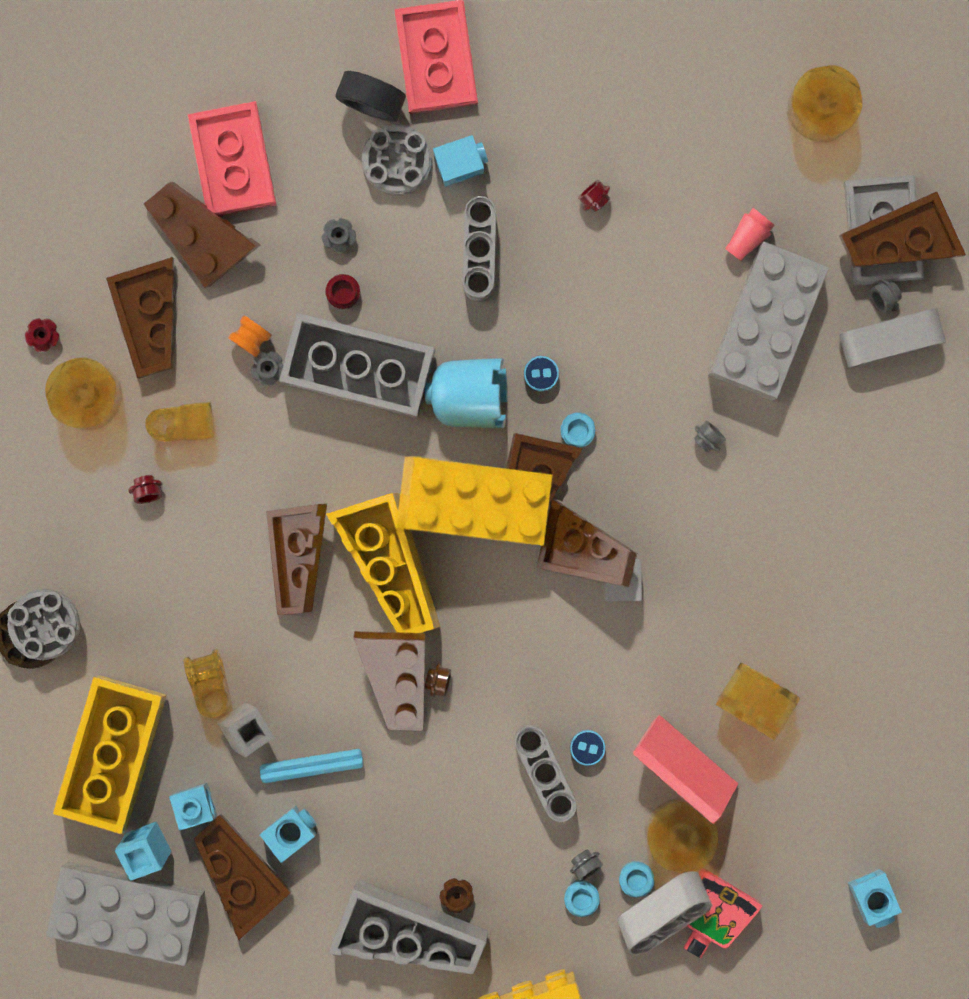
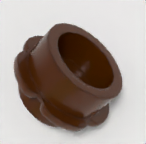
[425,663,451,697]
[439,878,474,913]

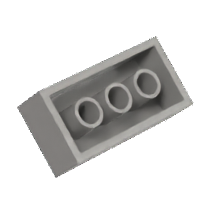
[708,241,829,401]
[279,313,435,419]
[46,862,205,966]

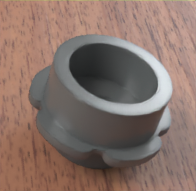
[322,218,356,253]
[870,279,902,313]
[251,352,283,386]
[694,420,726,453]
[570,849,603,881]

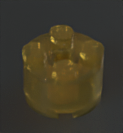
[787,65,863,143]
[45,357,122,430]
[715,662,801,741]
[645,798,718,873]

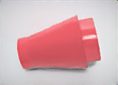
[725,208,775,261]

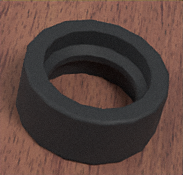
[335,70,406,122]

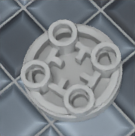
[362,124,432,195]
[8,589,80,660]

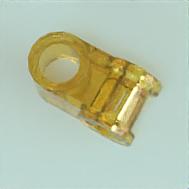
[145,402,215,442]
[183,648,231,718]

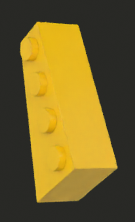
[326,493,441,633]

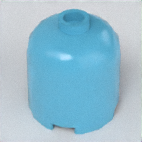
[425,358,508,428]

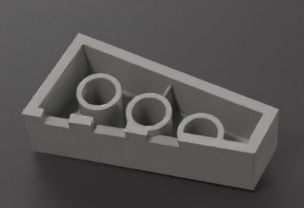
[328,879,488,974]

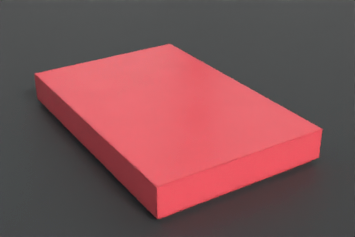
[395,0,478,114]
[188,101,277,216]
[633,715,738,824]

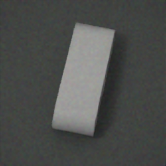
[463,196,496,301]
[839,308,946,368]
[514,724,577,822]
[617,871,712,955]

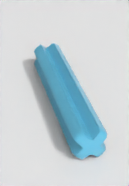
[260,749,364,783]

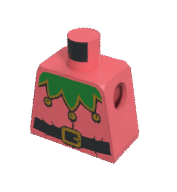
[683,867,763,958]

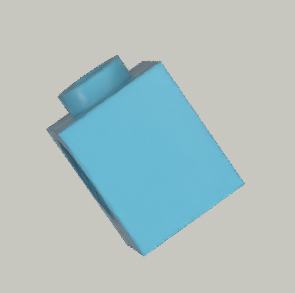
[433,135,488,187]
[169,783,218,831]
[260,806,317,863]
[115,821,172,881]
[848,869,902,928]

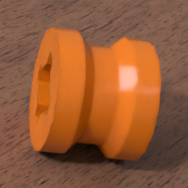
[228,315,272,358]

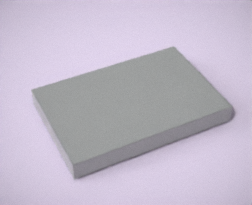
[844,175,925,286]

